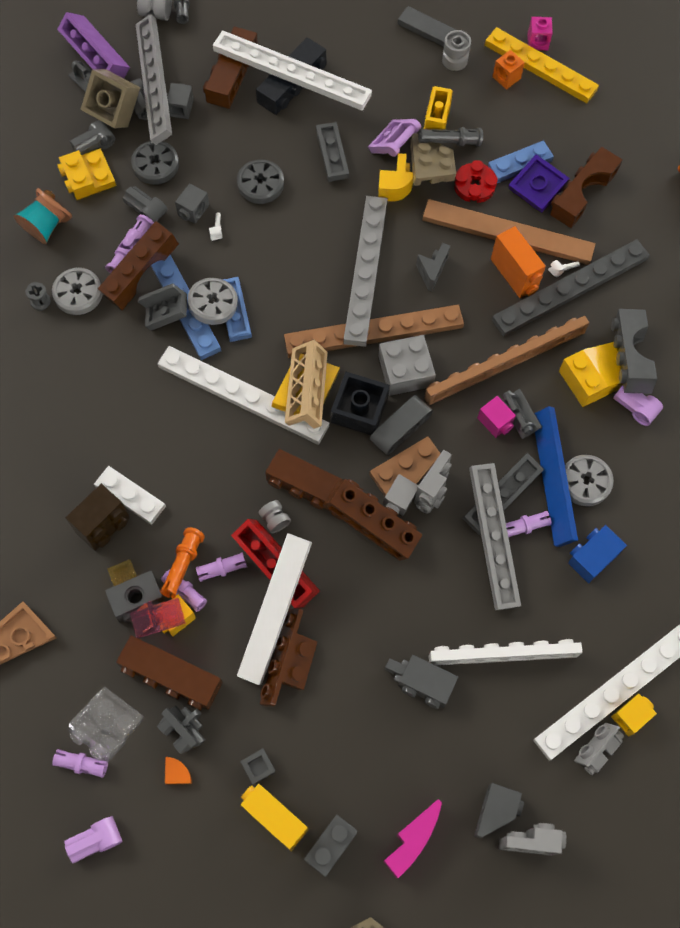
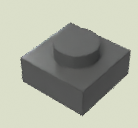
[240,748,276,785]

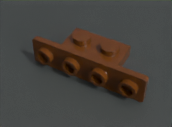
[260,608,317,706]

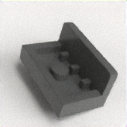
[138,284,187,331]

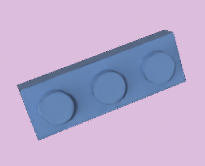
[488,140,554,183]

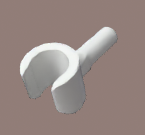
[209,213,223,241]
[548,260,580,277]

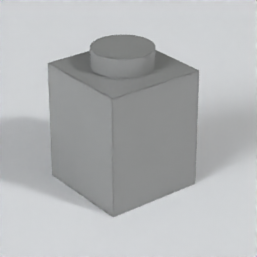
[383,474,419,516]

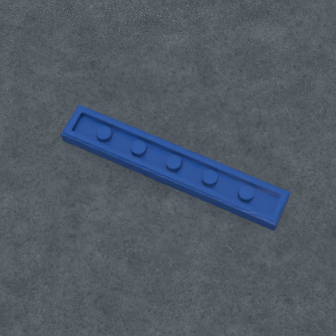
[535,406,578,547]

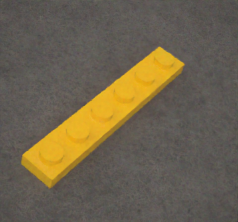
[485,27,599,104]

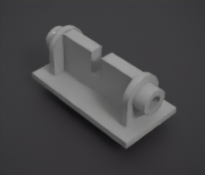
[574,723,624,775]

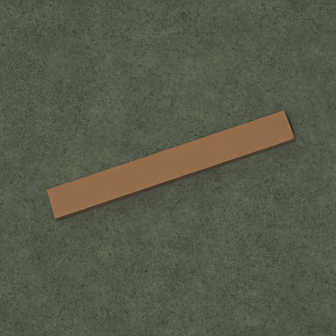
[422,199,596,265]

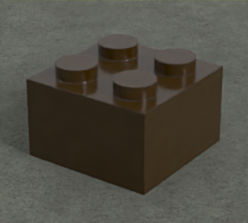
[65,483,130,551]

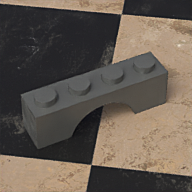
[611,309,657,394]

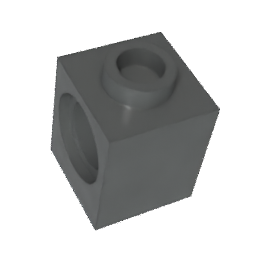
[175,183,209,224]

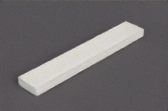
[237,533,312,685]

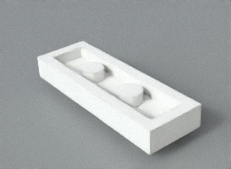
[94,466,166,525]

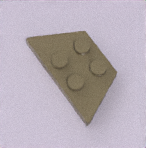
[410,133,456,186]

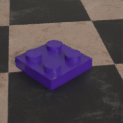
[508,154,570,213]

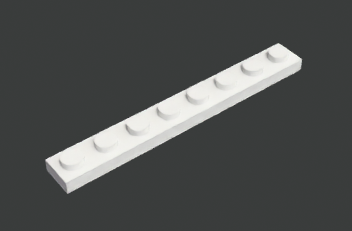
[213,30,372,111]
[157,346,329,445]
[533,624,680,761]

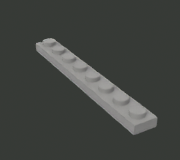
[136,14,172,145]
[344,196,388,347]

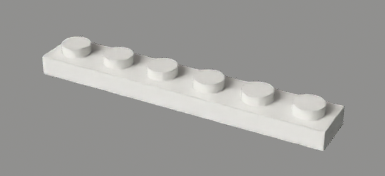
[429,639,582,665]

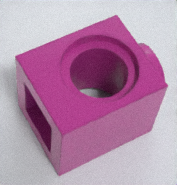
[528,17,553,50]

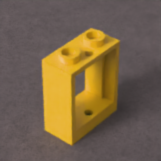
[241,783,308,851]

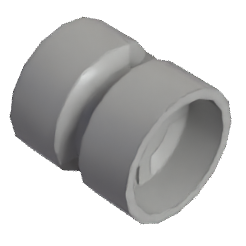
[137,0,172,21]
[442,30,471,71]

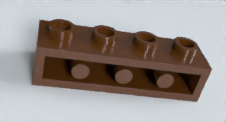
[322,479,423,561]

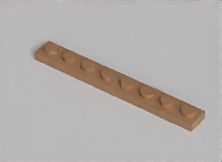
[284,305,464,358]
[424,316,589,405]

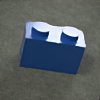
[568,525,627,584]

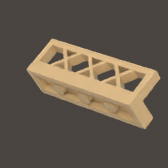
[285,340,328,429]

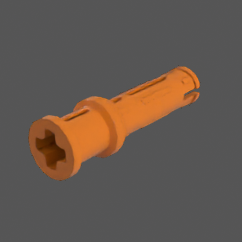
[160,527,205,598]

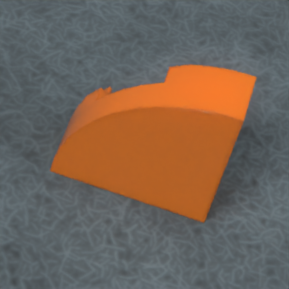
[165,757,192,785]

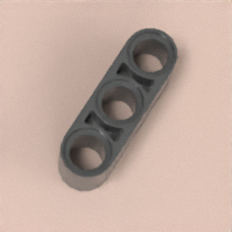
[370,395,433,455]

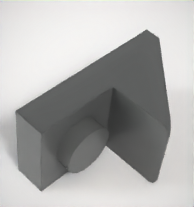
[416,243,450,292]

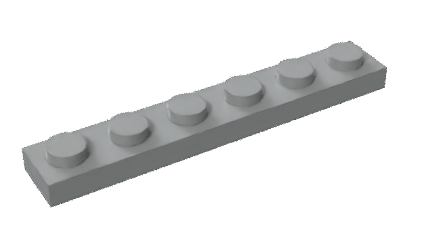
[469,463,521,611]

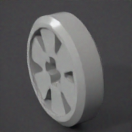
[52,268,102,315]
[188,278,238,325]
[565,455,614,506]

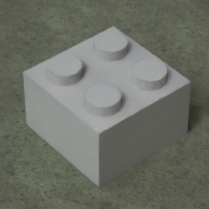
[378,335,436,396]

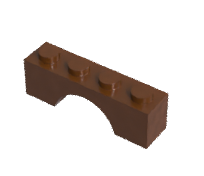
[550,146,623,229]
[98,221,179,310]

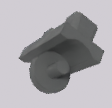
[157,706,205,754]

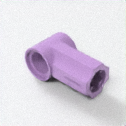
[613,385,663,426]
[64,816,122,863]

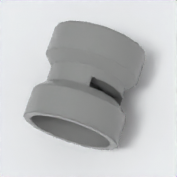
[258,500,291,533]

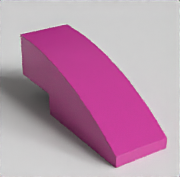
[383,799,442,879]

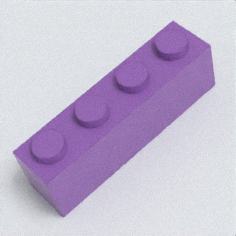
[57,12,130,78]

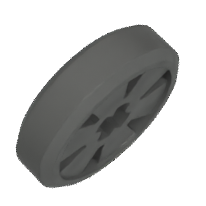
[131,141,179,185]
[237,159,284,204]

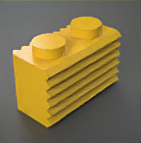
[424,86,453,129]

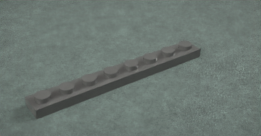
[492,239,650,337]

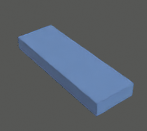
[223,277,252,342]

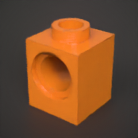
[492,50,525,90]

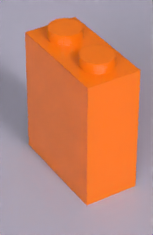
[491,226,546,298]

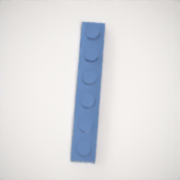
[151,255,221,360]

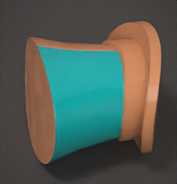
[14,188,72,244]

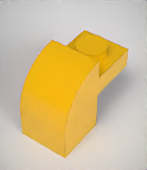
[378,153,413,201]

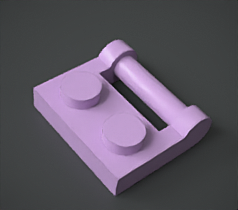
[368,119,421,157]

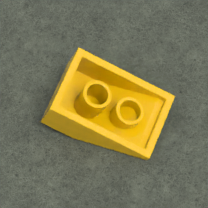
[559,342,623,407]

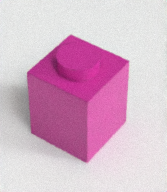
[477,396,516,438]

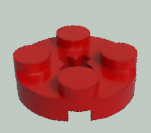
[454,160,498,203]

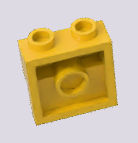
[57,148,117,200]

